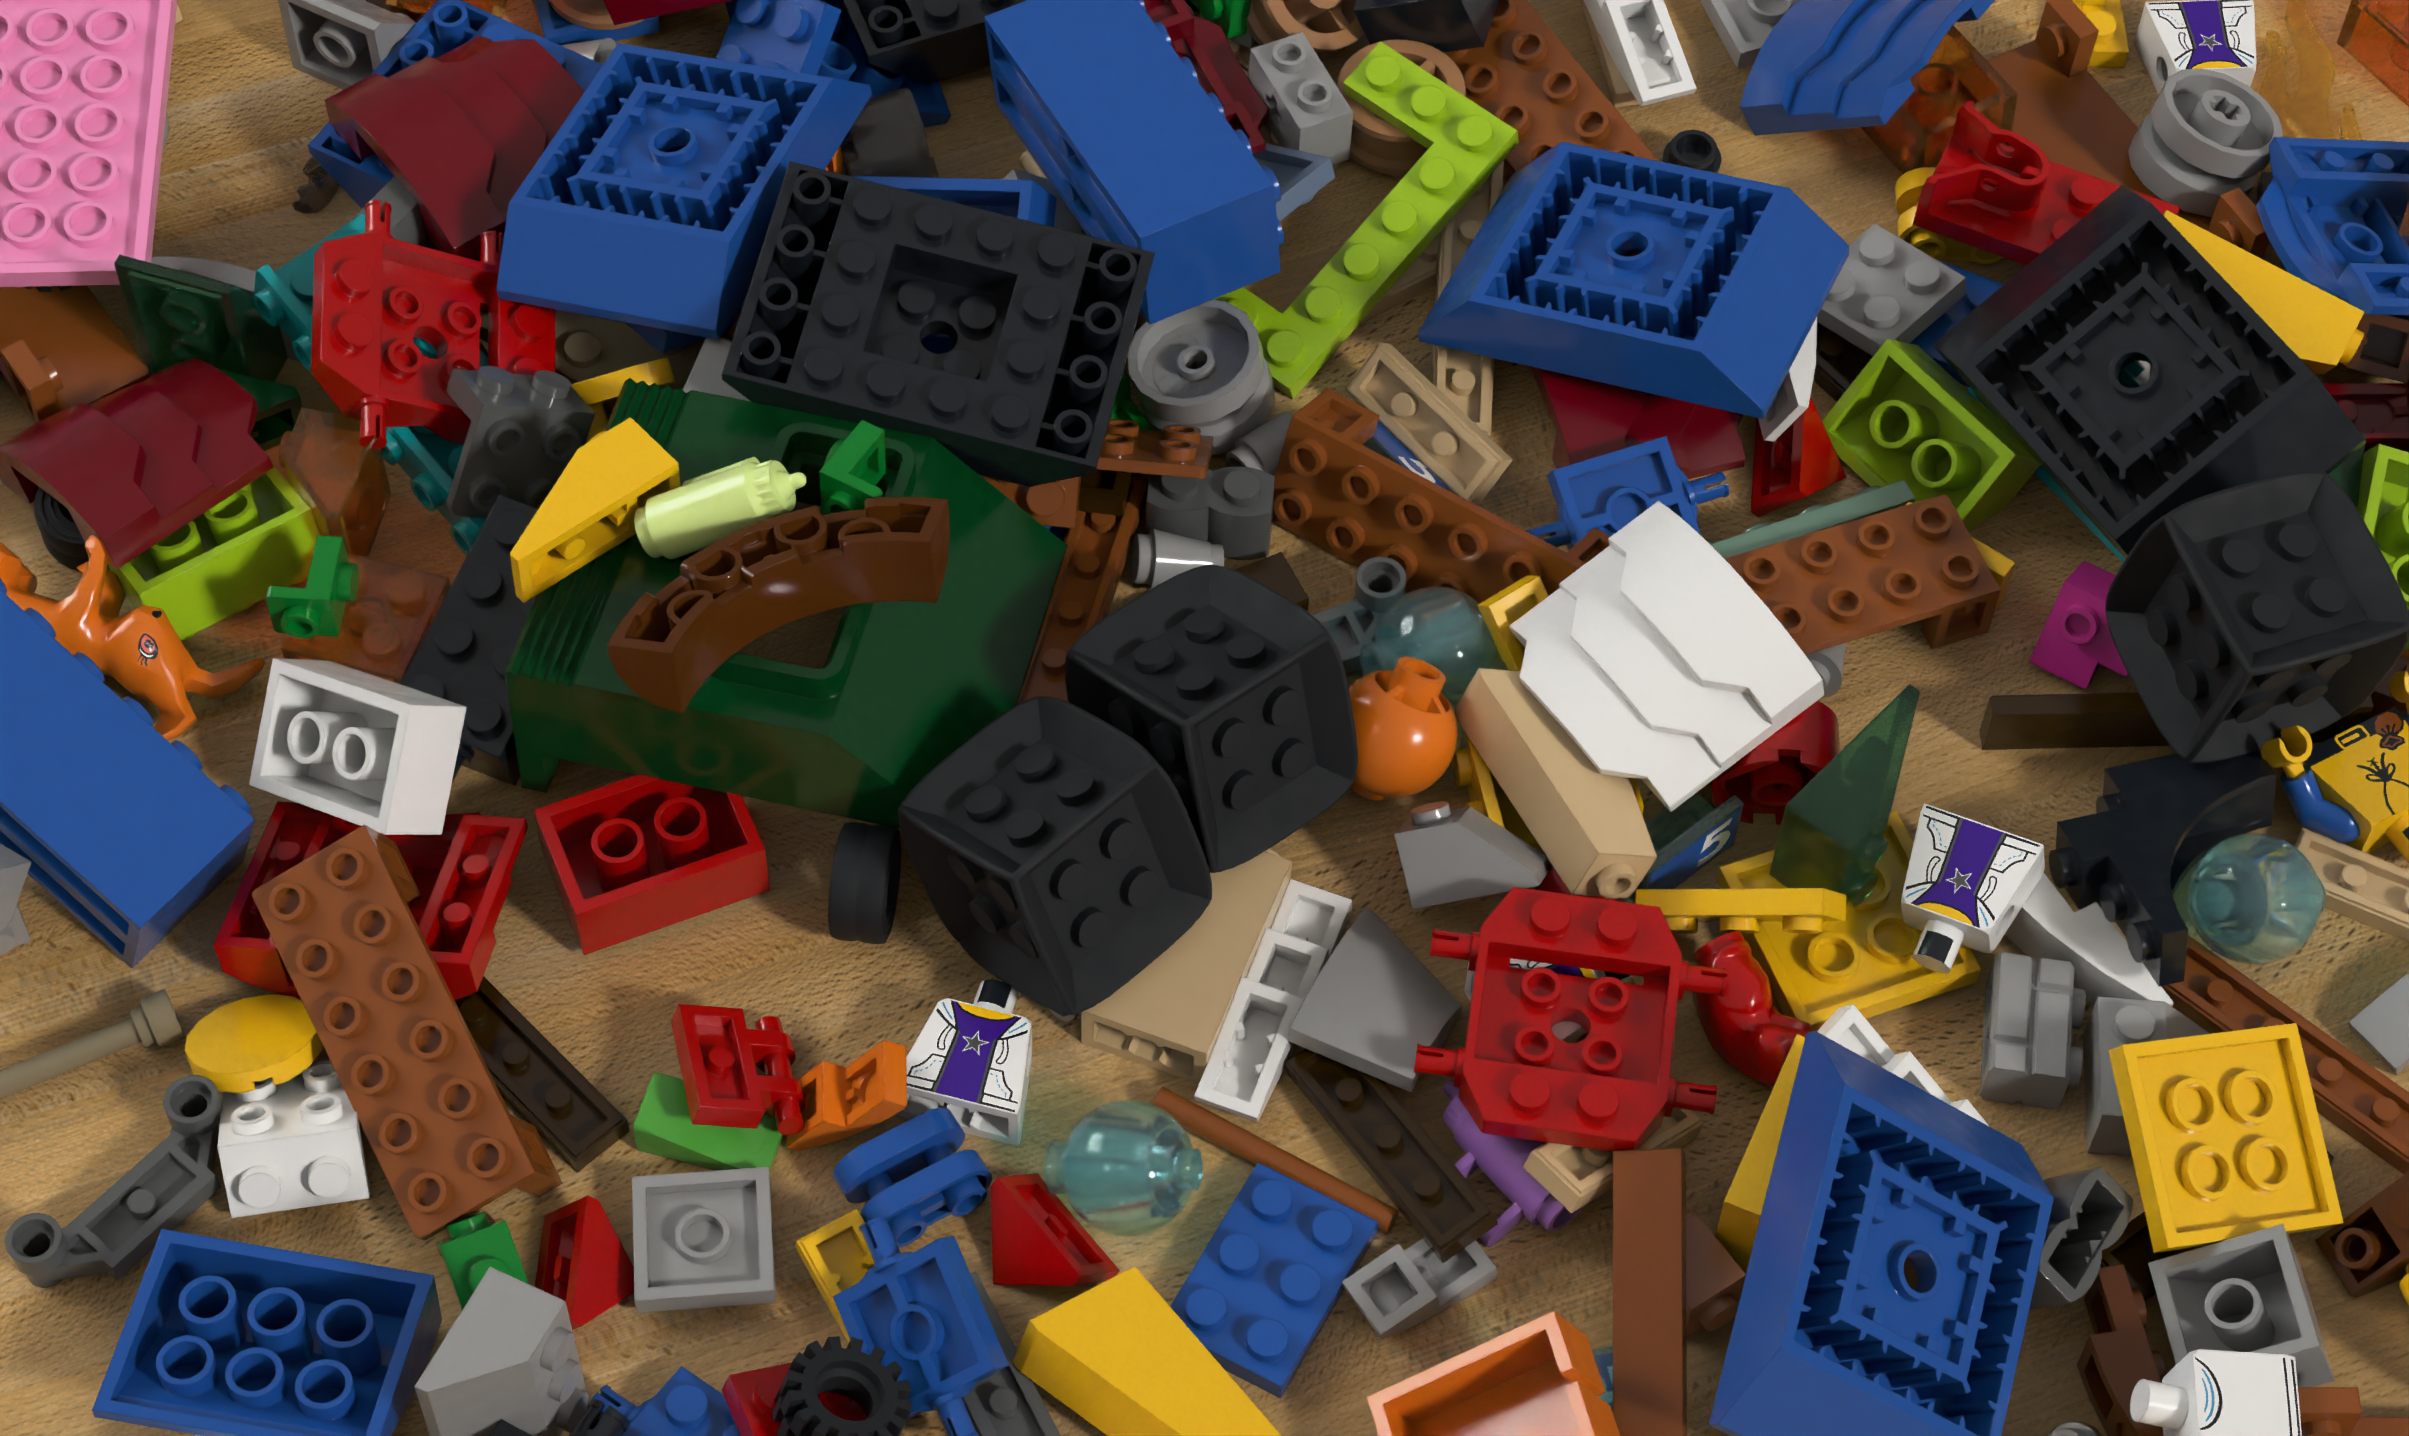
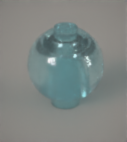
[1360,586,1500,710]
[2187,833,2325,965]
[1045,1099,1203,1237]

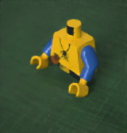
[2261,670,2409,863]

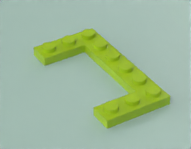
[1213,41,1519,400]

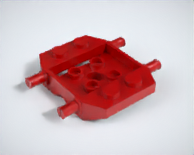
[311,200,555,449]
[1414,887,1728,1152]

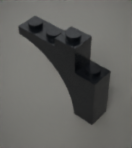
[2049,751,2277,987]

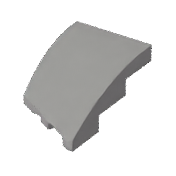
[1288,908,1462,1092]

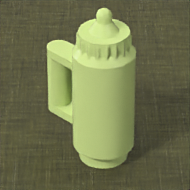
[634,457,807,559]

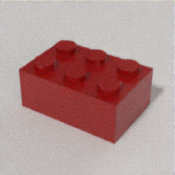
[533,774,770,955]

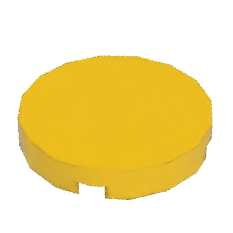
[185,994,323,1093]

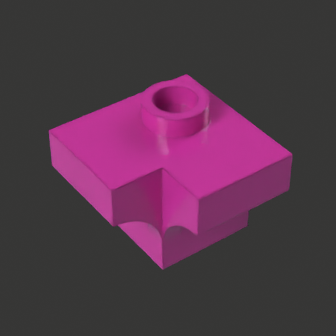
[2029,560,2128,690]

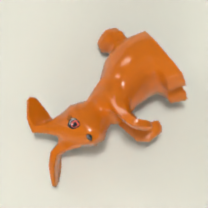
[0,535,265,741]

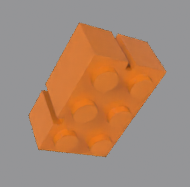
[1367,1311,1620,1436]

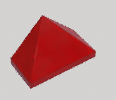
[1751,397,1847,517]
[990,1173,1120,1286]
[535,1196,634,1330]

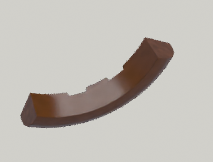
[607,497,950,713]

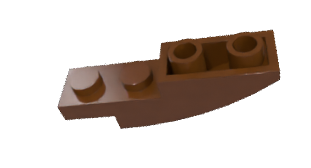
[2077,1264,2167,1436]

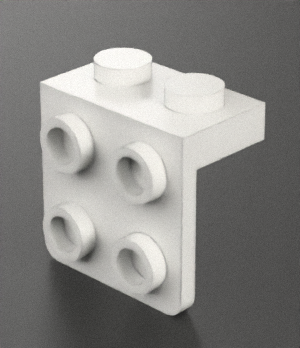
[217,1060,370,1218]

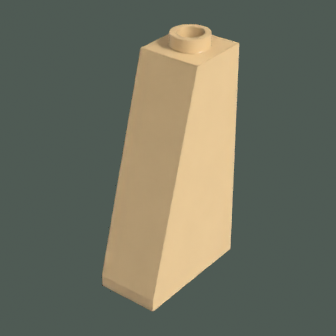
[1454,668,1657,899]
[1081,848,1292,1084]

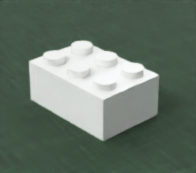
[249,658,467,835]

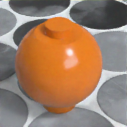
[1349,656,1458,801]

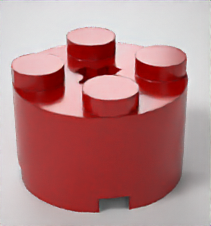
[1711,701,1842,825]

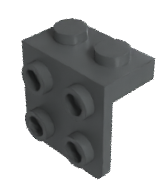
[446,366,595,518]

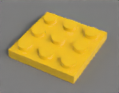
[1717,811,1982,1032]
[2108,1023,2344,1253]

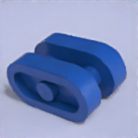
[833,1108,992,1248]

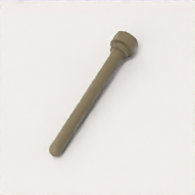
[0,989,185,1100]

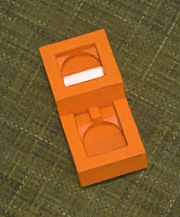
[786,1039,907,1151]

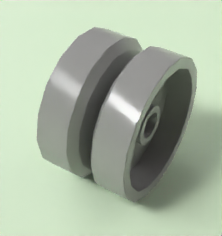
[2128,68,2283,217]
[1127,299,1275,455]

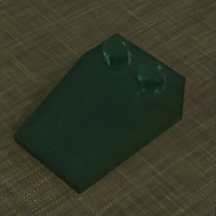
[114,254,288,382]
[1769,684,1920,907]

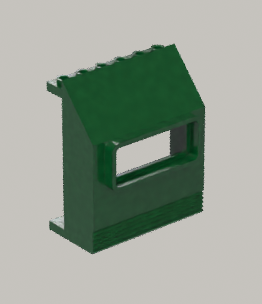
[505,378,1068,828]

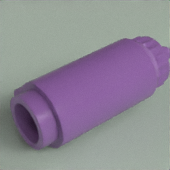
[1443,1080,1585,1247]

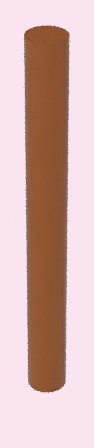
[1150,1087,1399,1234]

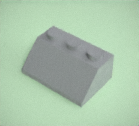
[414,1267,589,1436]

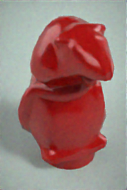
[1692,930,1812,1087]

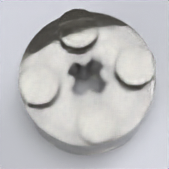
[840,88,939,178]

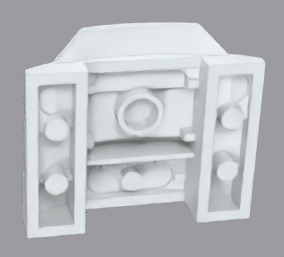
[1509,501,1824,812]

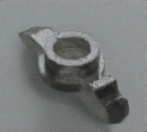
[292,156,340,214]

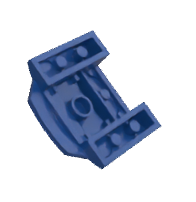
[1740,0,1995,136]
[2256,137,2409,320]

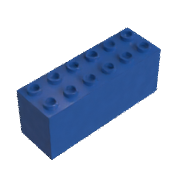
[984,0,1284,325]
[0,579,255,968]

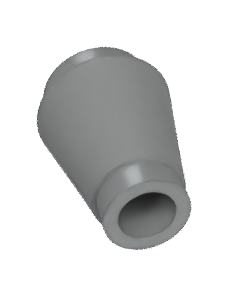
[1130,528,1224,590]

